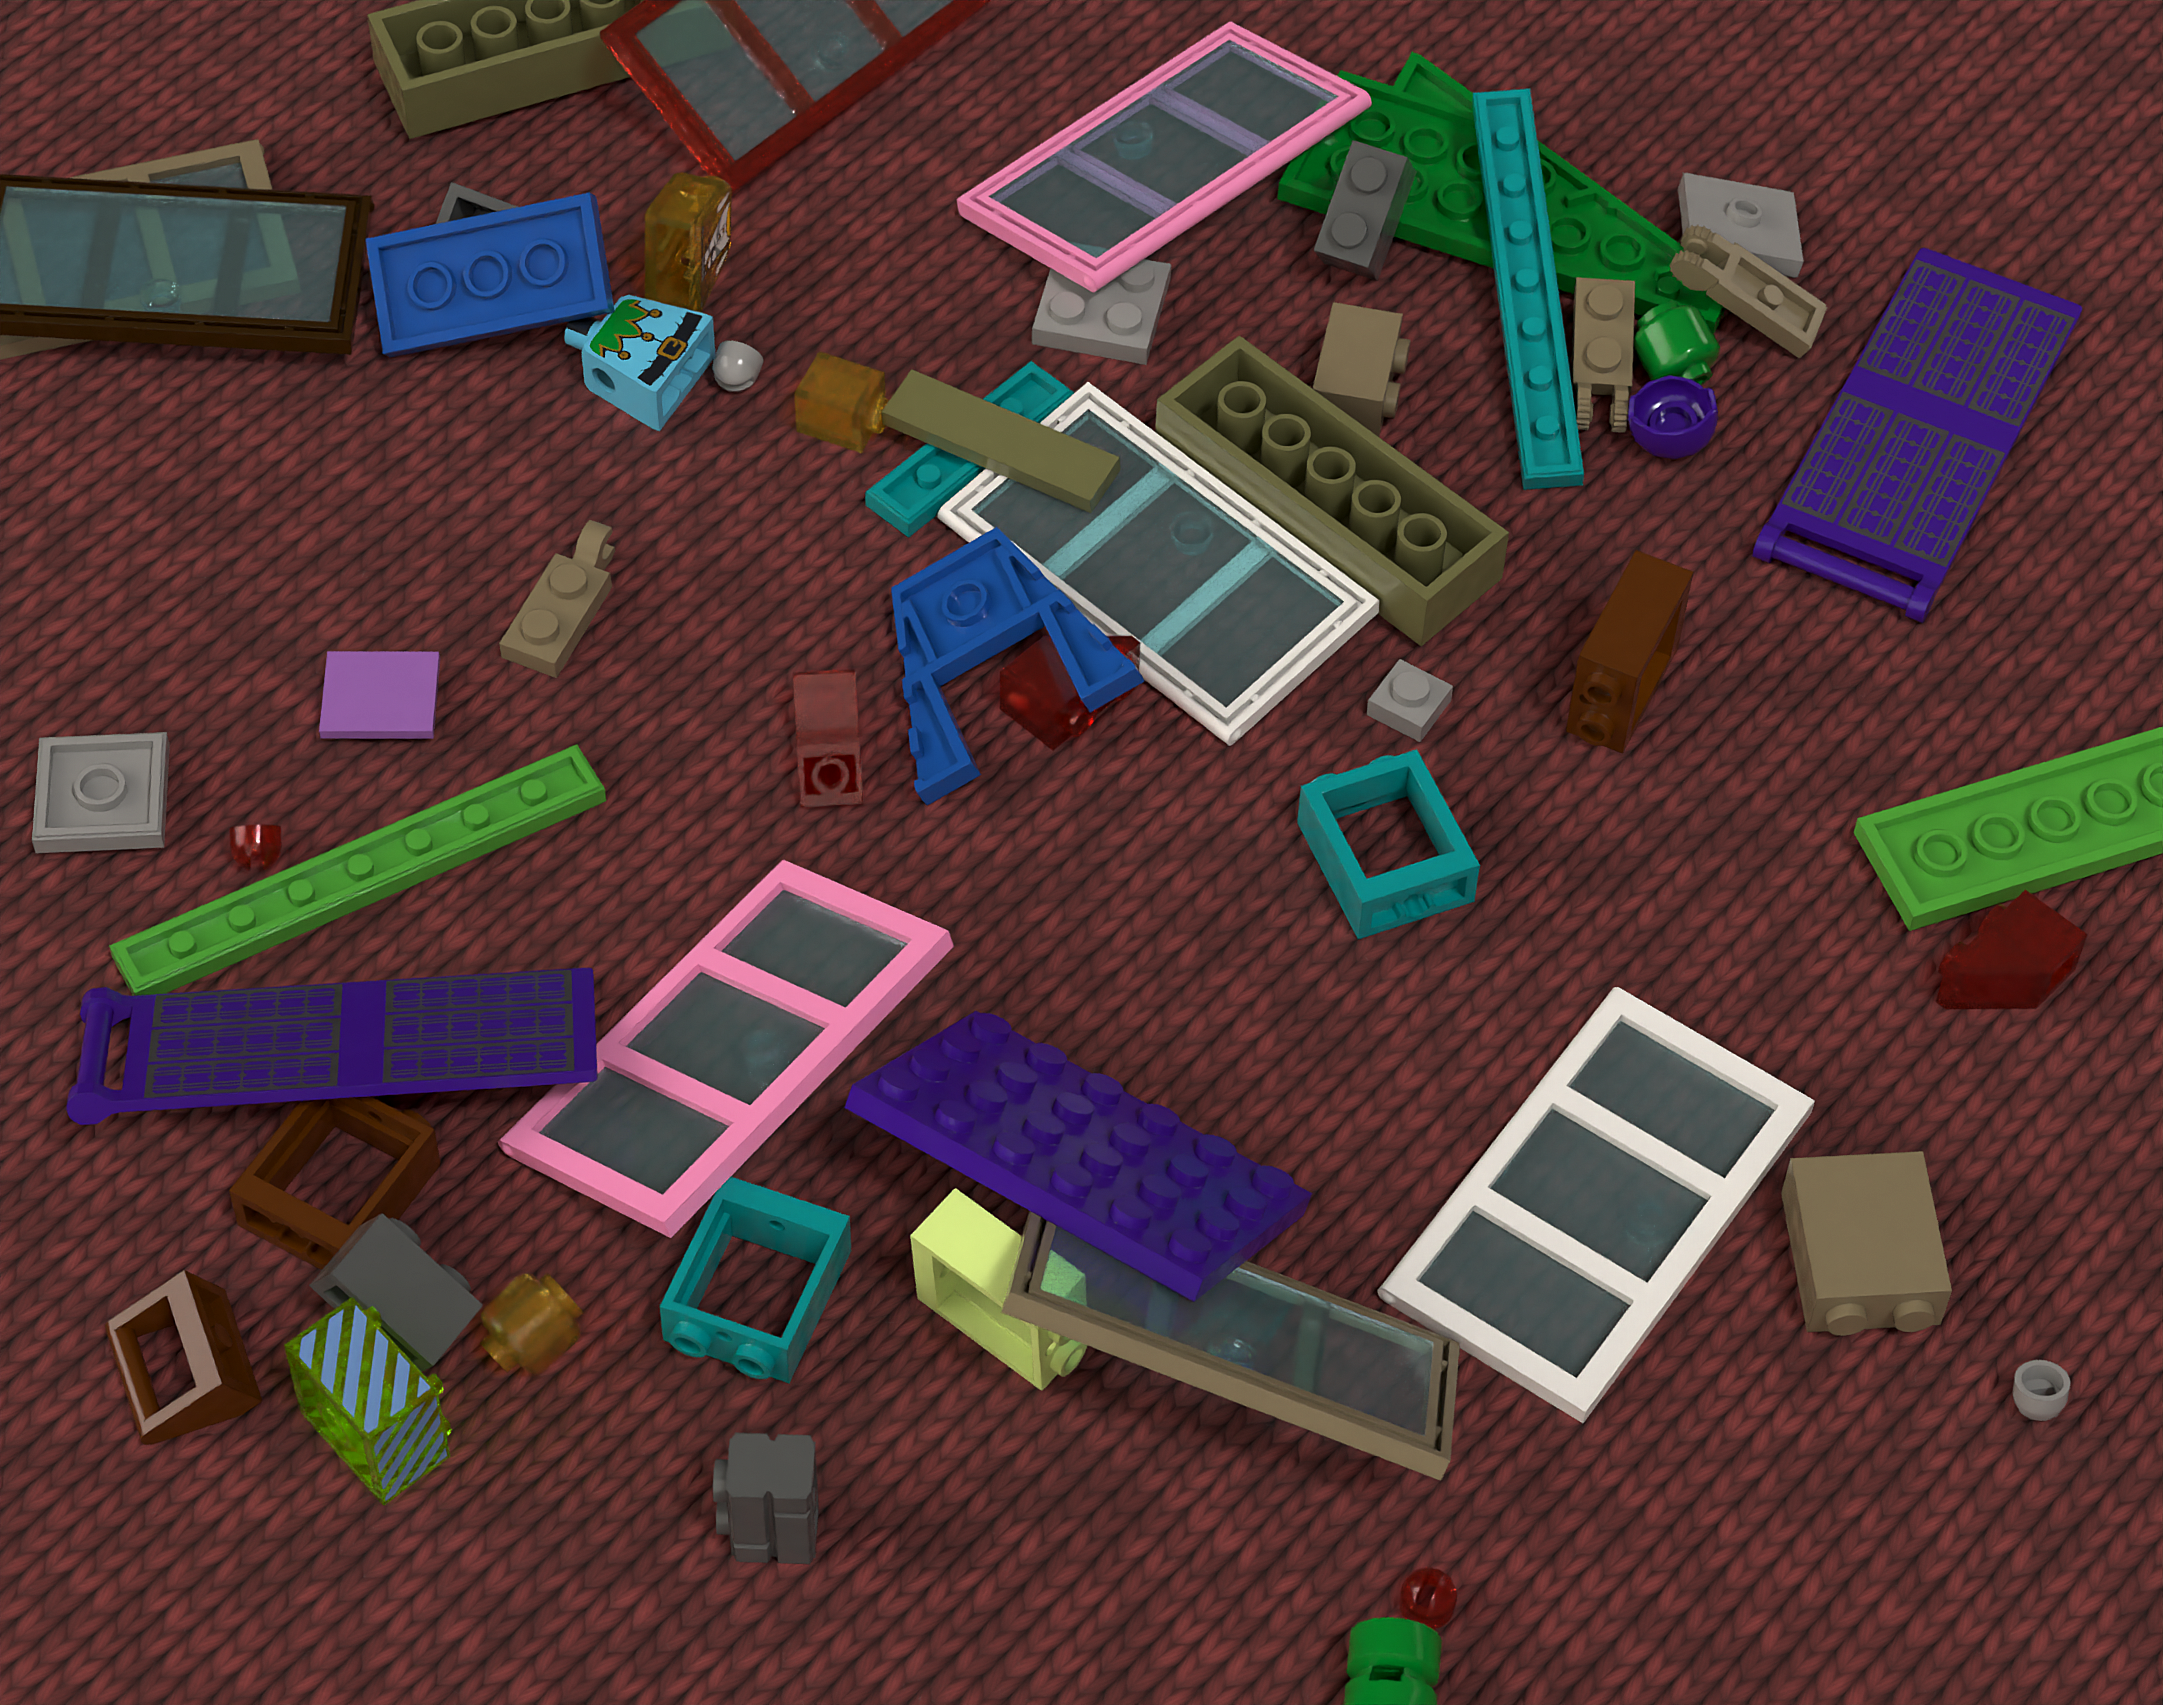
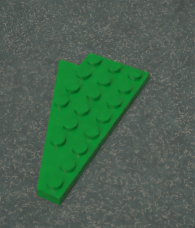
[1277,52,1726,334]

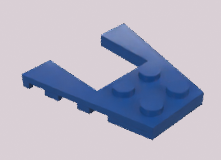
[891,527,1145,805]

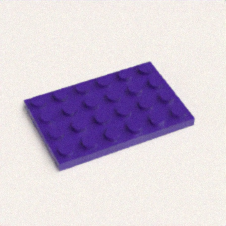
[844,1011,1312,1302]

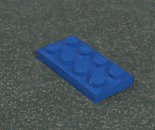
[365,192,615,357]

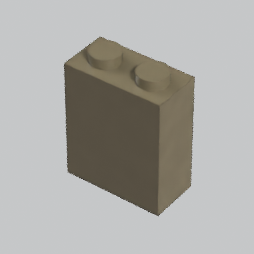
[1781,1151,1952,1336]

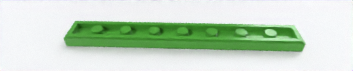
[109,744,606,996]

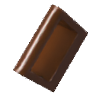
[105,1270,263,1445]

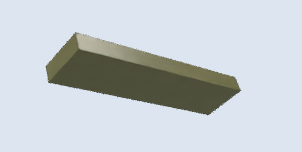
[881,369,1121,513]

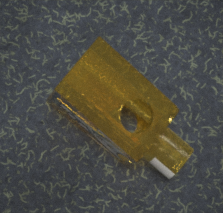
[645,172,732,313]

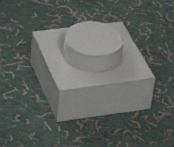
[1367,659,1453,742]

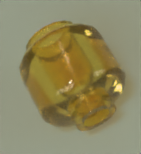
[480,1272,584,1375]

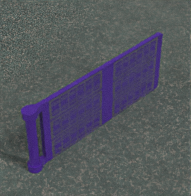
[1752,248,2082,623]
[66,968,598,1125]

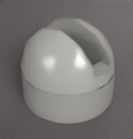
[712,341,764,392]
[2012,1360,2070,1421]

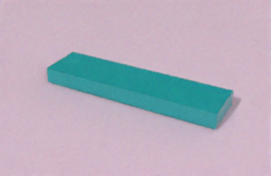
[865,361,1074,538]

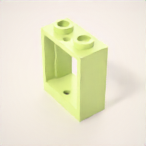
[910,1188,1087,1391]

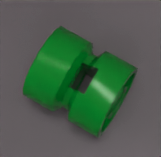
[1343,1617,1442,1705]

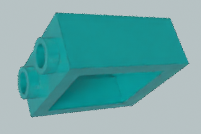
[1297,749,1480,939]
[659,1177,851,1383]

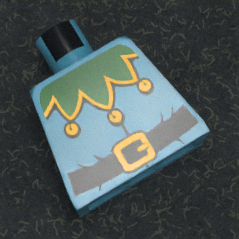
[564,295,715,432]

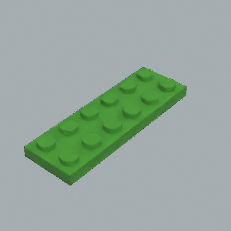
[1854,727,2163,931]

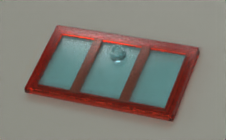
[599,0,992,195]

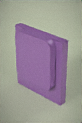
[319,651,440,739]

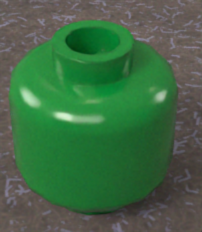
[1633,301,1720,385]

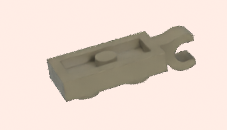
[499,520,615,678]

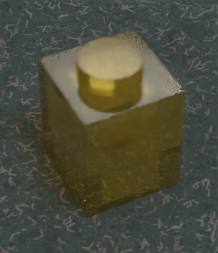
[795,351,889,453]

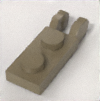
[1670,224,1827,358]
[1571,277,1635,433]

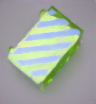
[284,1297,451,1506]

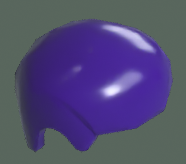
[1628,375,1718,459]

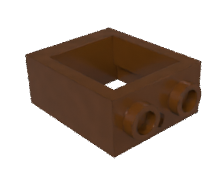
[1566,550,1694,754]
[229,1096,441,1270]

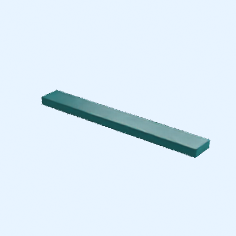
[1472,88,1584,490]

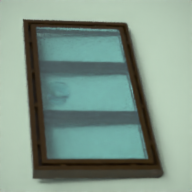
[0,174,375,355]

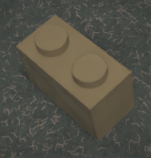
[1312,302,1411,437]

